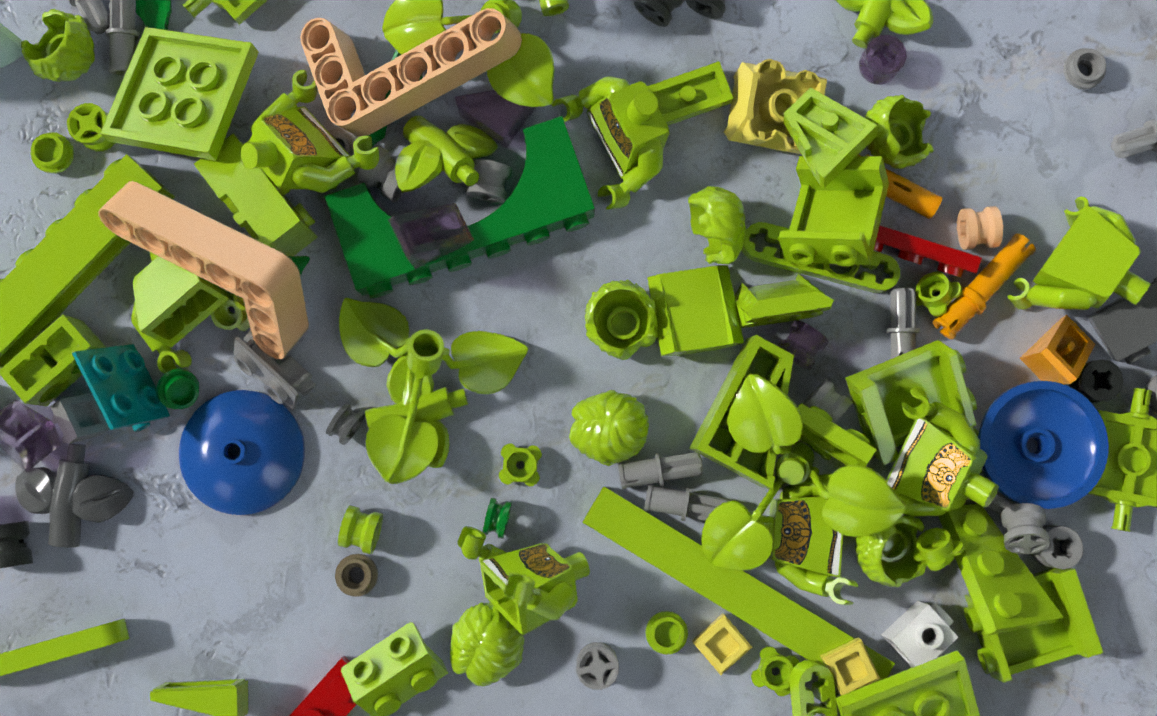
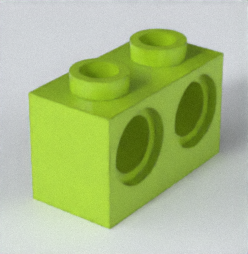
[0,314,106,407]

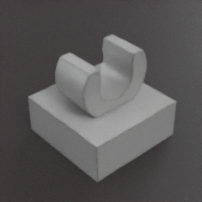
[50,392,110,444]

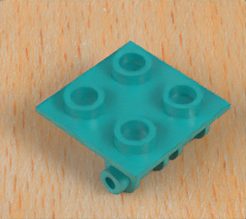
[72,344,170,432]

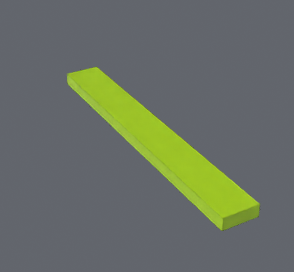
[582,486,895,684]

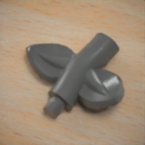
[15,443,134,548]

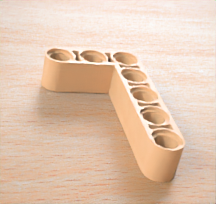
[300,8,522,136]
[98,181,309,359]

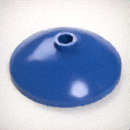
[978,381,1109,509]
[179,390,305,515]

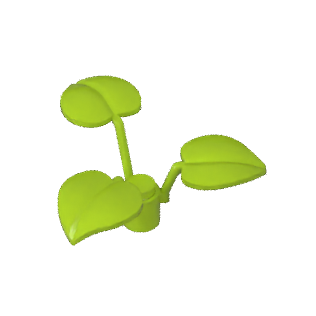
[382,0,555,107]
[339,297,528,484]
[701,374,906,570]

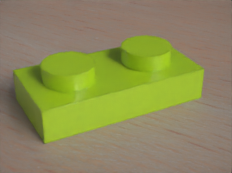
[647,61,734,126]

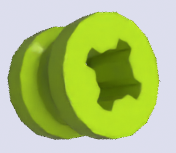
[67,103,115,152]
[338,505,383,554]

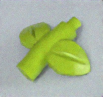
[836,0,933,48]
[395,115,498,193]
[365,353,468,468]

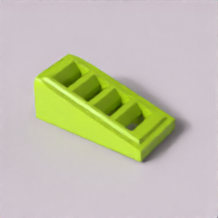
[150,679,249,716]

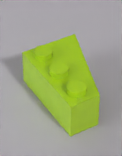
[194,133,318,256]
[689,335,794,490]

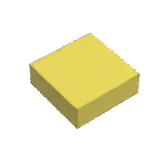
[692,613,752,675]
[820,638,880,696]

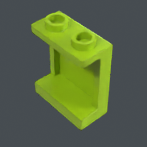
[778,156,889,267]
[845,340,977,465]
[964,568,1103,683]

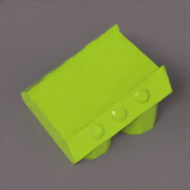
[647,265,744,356]
[735,273,834,328]

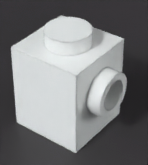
[881,601,959,668]

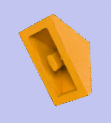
[1020,314,1096,385]

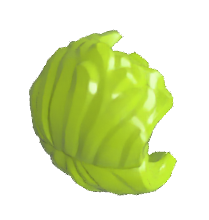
[21,9,95,82]
[865,95,934,169]
[688,186,746,264]
[585,279,658,360]
[569,390,649,466]
[855,515,927,587]
[450,602,525,687]

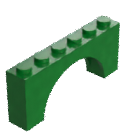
[325,116,595,299]

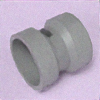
[358,146,404,203]

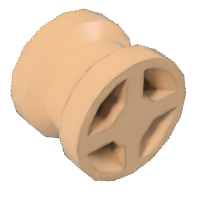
[957,206,1003,250]

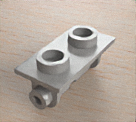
[234,330,315,410]

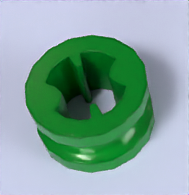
[482,497,512,539]

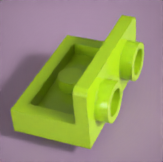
[341,622,449,716]

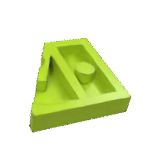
[783,87,877,188]
[798,403,877,467]

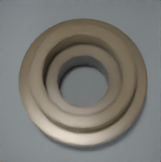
[335,554,378,597]

